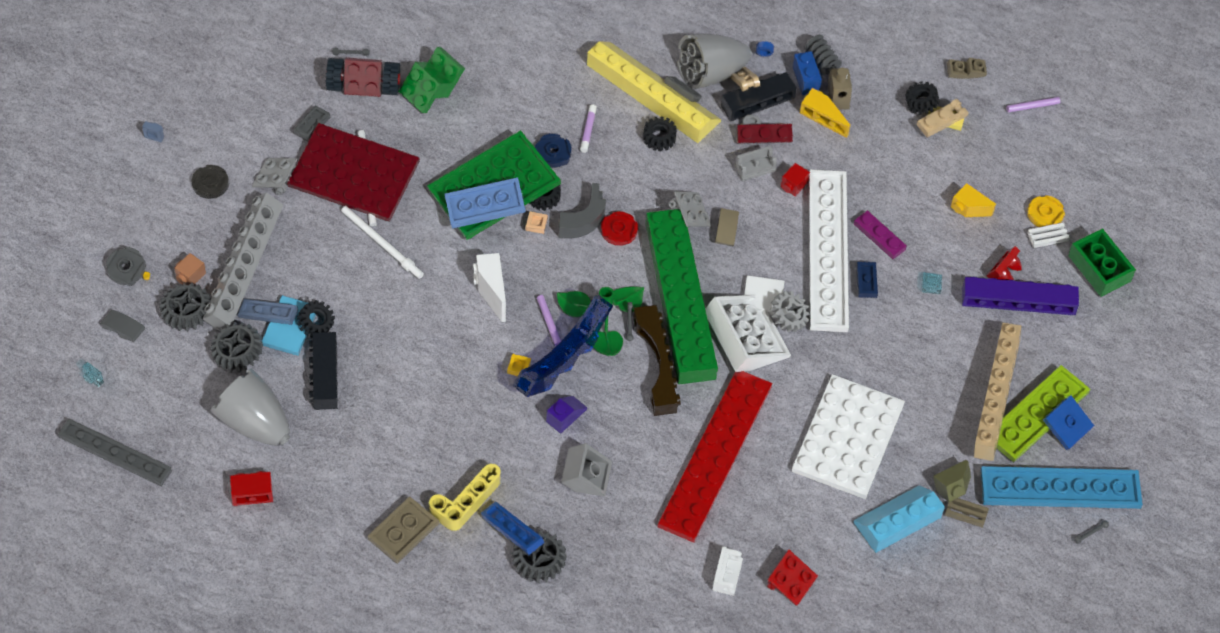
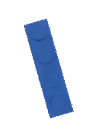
[480,501,545,555]

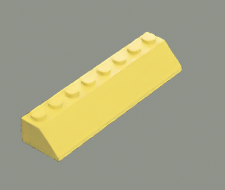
[587,41,721,143]

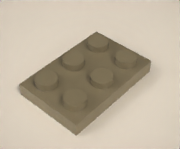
[368,496,439,564]

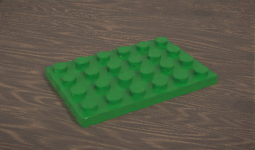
[427,130,561,240]

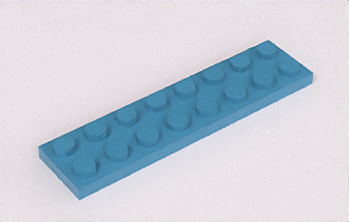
[980,466,1143,509]

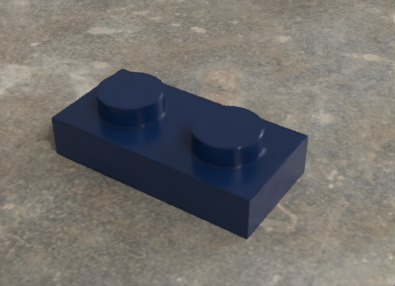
[856,262,878,298]

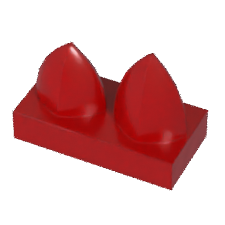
[986,246,1022,280]

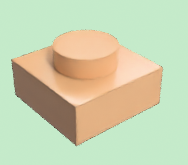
[526,211,548,234]

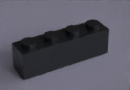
[721,72,797,122]
[309,332,338,410]

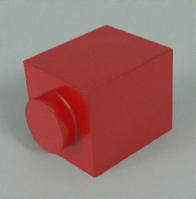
[781,163,810,197]

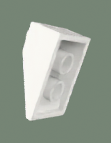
[473,253,506,322]

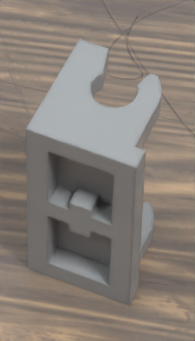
[735,146,777,182]

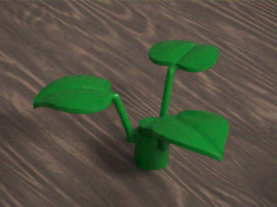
[557,287,644,356]

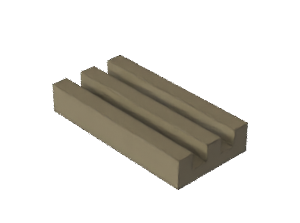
[945,498,989,528]

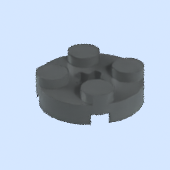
[106,247,146,286]

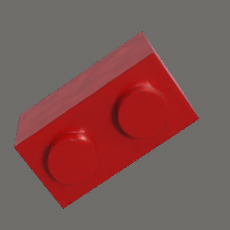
[230,471,273,506]

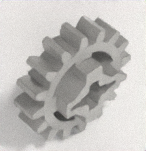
[770,291,810,332]

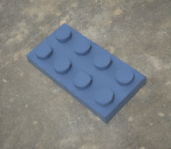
[445,178,526,229]

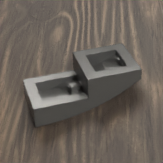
[100,310,145,342]

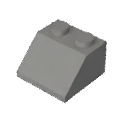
[561,443,612,497]

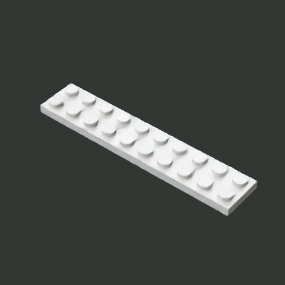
[809,170,849,332]

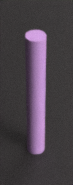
[1007,97,1060,113]
[536,295,562,346]

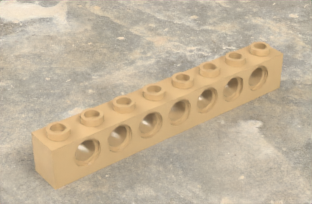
[974,323,1022,461]

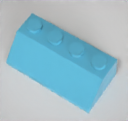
[853,485,945,553]

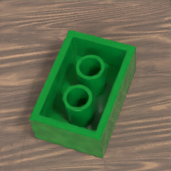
[1068,228,1136,297]

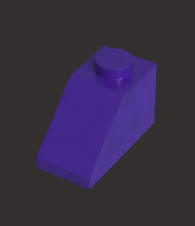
[546,396,587,434]

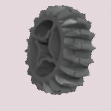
[159,282,211,331]
[210,322,263,373]
[512,529,567,583]

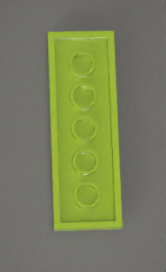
[997,365,1091,463]

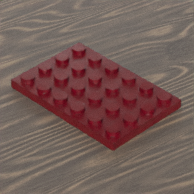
[287,123,420,222]

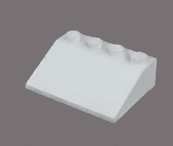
[705,295,791,372]

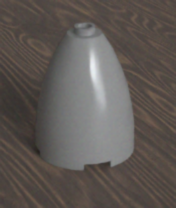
[677,34,752,89]
[211,368,290,446]

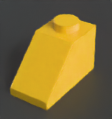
[951,183,996,217]

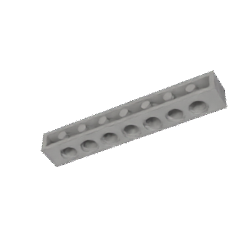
[203,192,283,330]

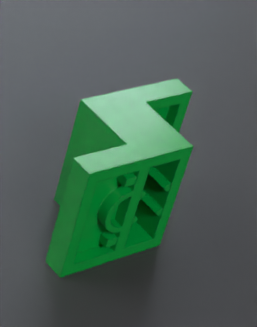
[399,47,465,113]

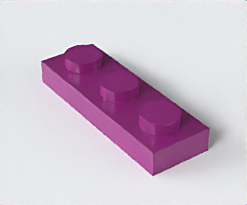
[854,210,907,260]

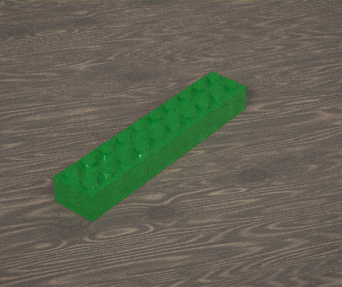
[645,209,718,385]

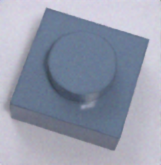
[142,121,164,142]

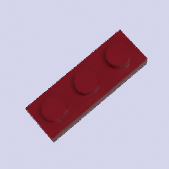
[737,124,793,144]

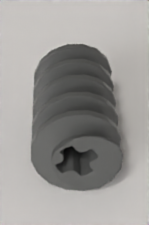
[805,34,842,74]

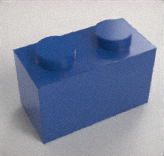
[792,51,822,96]

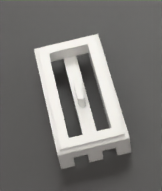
[1028,223,1070,248]

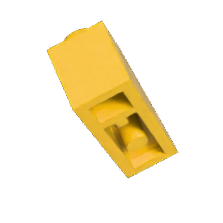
[800,88,850,138]

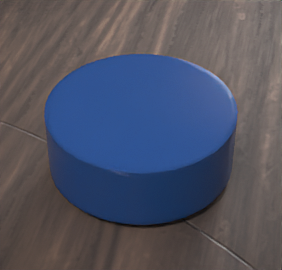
[756,41,774,57]

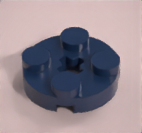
[535,133,572,168]

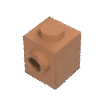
[175,253,206,285]

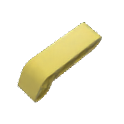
[429,464,501,531]

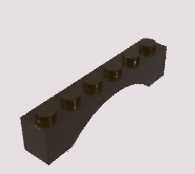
[633,305,681,416]

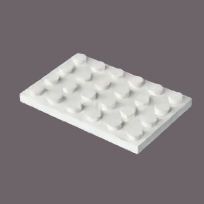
[792,374,905,499]

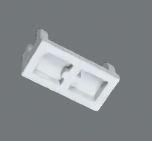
[712,546,743,596]

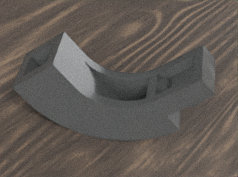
[559,183,606,239]

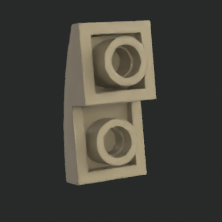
[947,58,987,79]
[715,208,739,247]

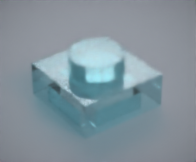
[922,273,942,294]
[82,362,104,387]

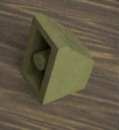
[933,460,971,502]

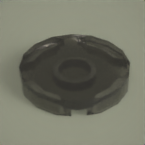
[191,165,229,199]

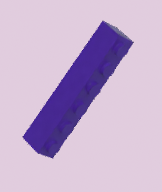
[962,277,1079,316]

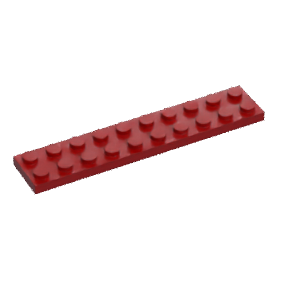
[658,371,773,543]

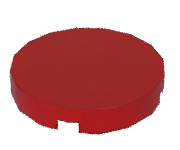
[601,211,638,246]

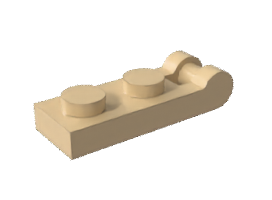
[730,66,760,91]
[917,99,969,138]

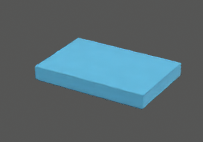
[262,295,316,356]

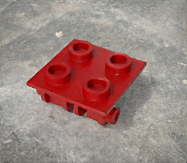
[767,549,818,606]

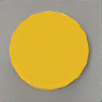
[1027,195,1065,227]

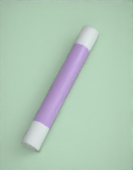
[580,105,597,153]

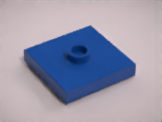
[1042,395,1095,450]

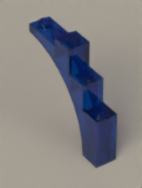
[513,295,613,397]

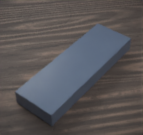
[238,299,298,325]

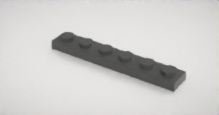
[58,419,172,487]

